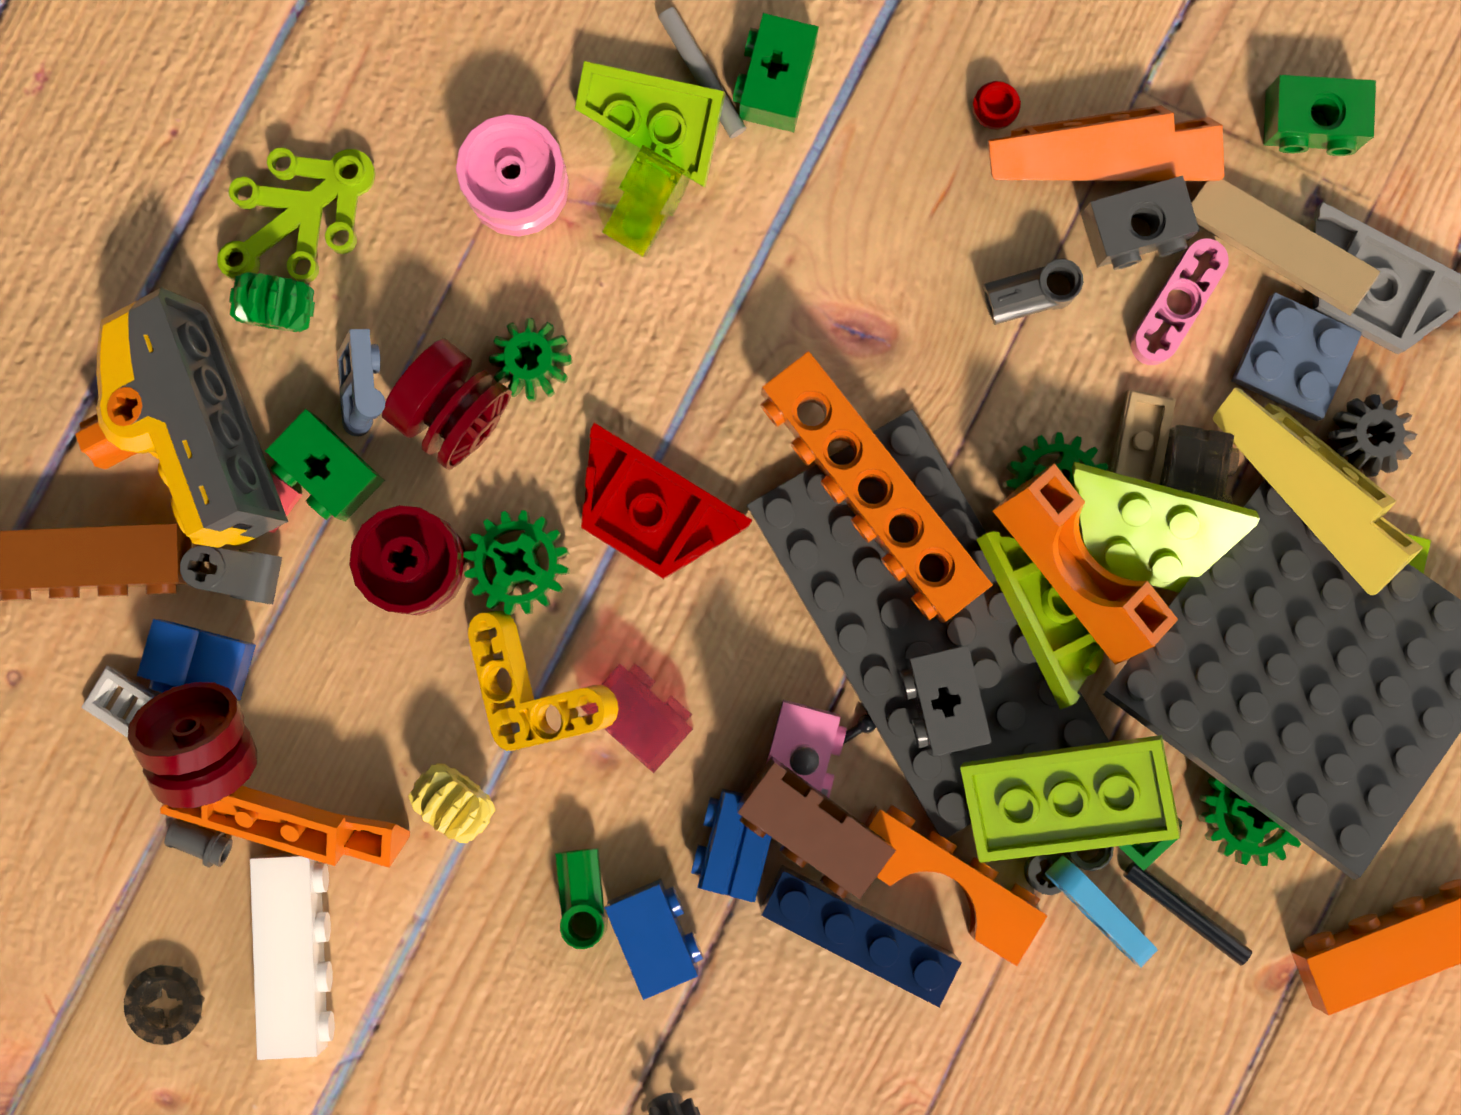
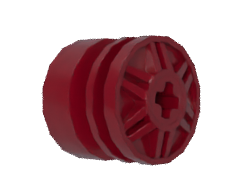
[382,338,512,470]

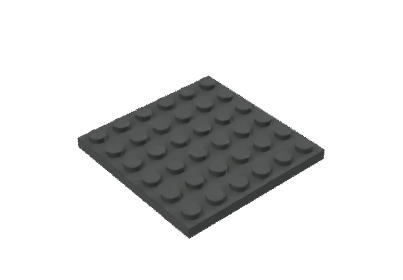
[1103,479,1461,880]

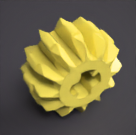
[408,763,495,843]

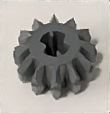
[1327,394,1418,477]

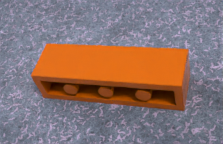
[1291,879,1461,1016]

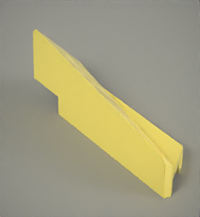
[1213,387,1423,595]

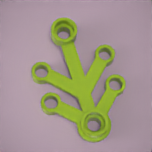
[217,148,375,283]

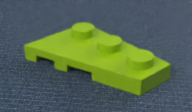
[575,61,725,188]

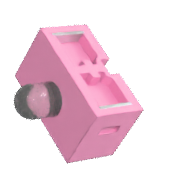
[766,699,847,798]

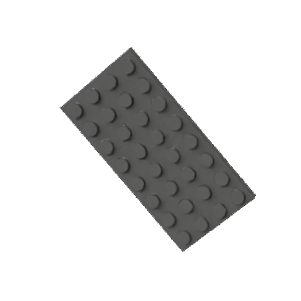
[746,409,1110,838]

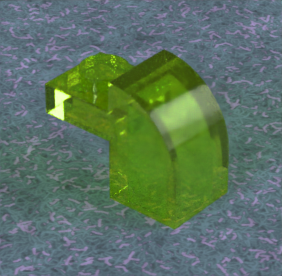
[602,145,690,257]

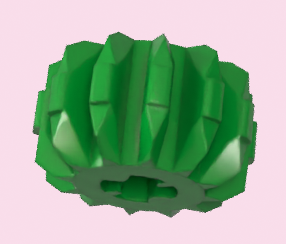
[229,272,315,332]
[489,318,572,401]

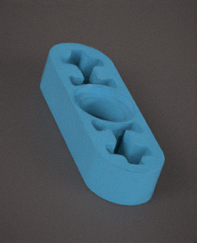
[1045,855,1158,968]

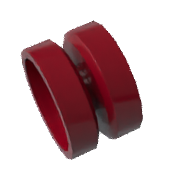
[349,505,468,616]
[127,682,257,808]

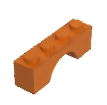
[993,463,1178,665]
[864,804,1048,966]

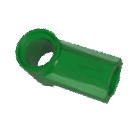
[555,848,608,949]

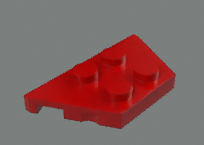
[581,422,752,579]

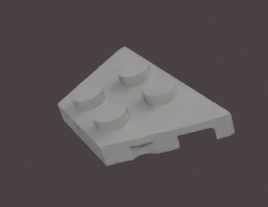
[1313,202,1461,354]

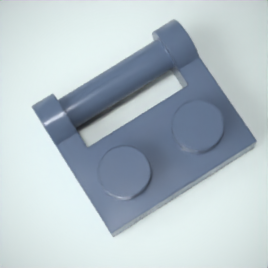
[337,329,386,437]

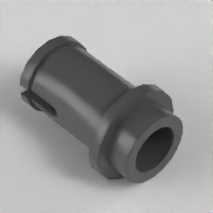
[164,818,233,868]

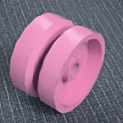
[456,114,570,237]

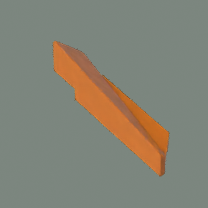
[988,105,1224,181]
[160,786,410,868]

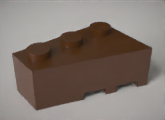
[737,756,896,900]

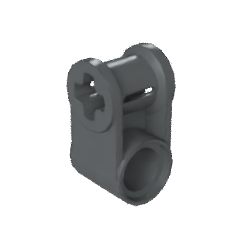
[180,546,282,605]

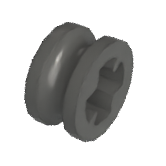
[1024,853,1062,895]

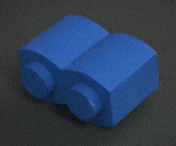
[137,619,256,701]

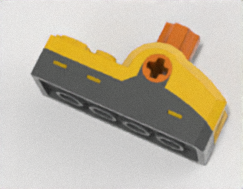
[75,287,288,548]

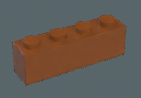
[0,523,192,601]

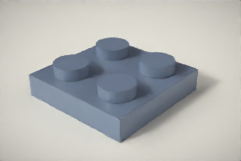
[1231,293,1362,421]

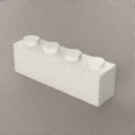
[250,853,335,1060]

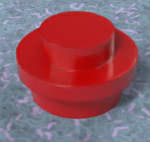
[972,81,1021,130]

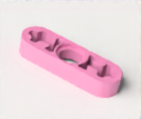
[1130,238,1229,365]

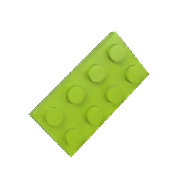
[960,735,1180,863]

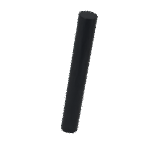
[1123,861,1252,966]

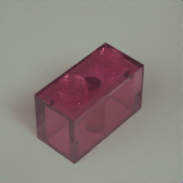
[580,663,694,773]

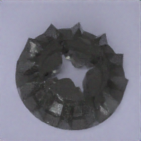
[124,964,205,1045]

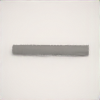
[658,7,746,138]

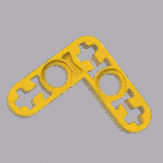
[468,610,618,751]

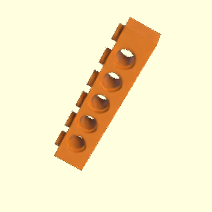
[760,351,993,623]

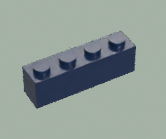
[760,865,962,1008]

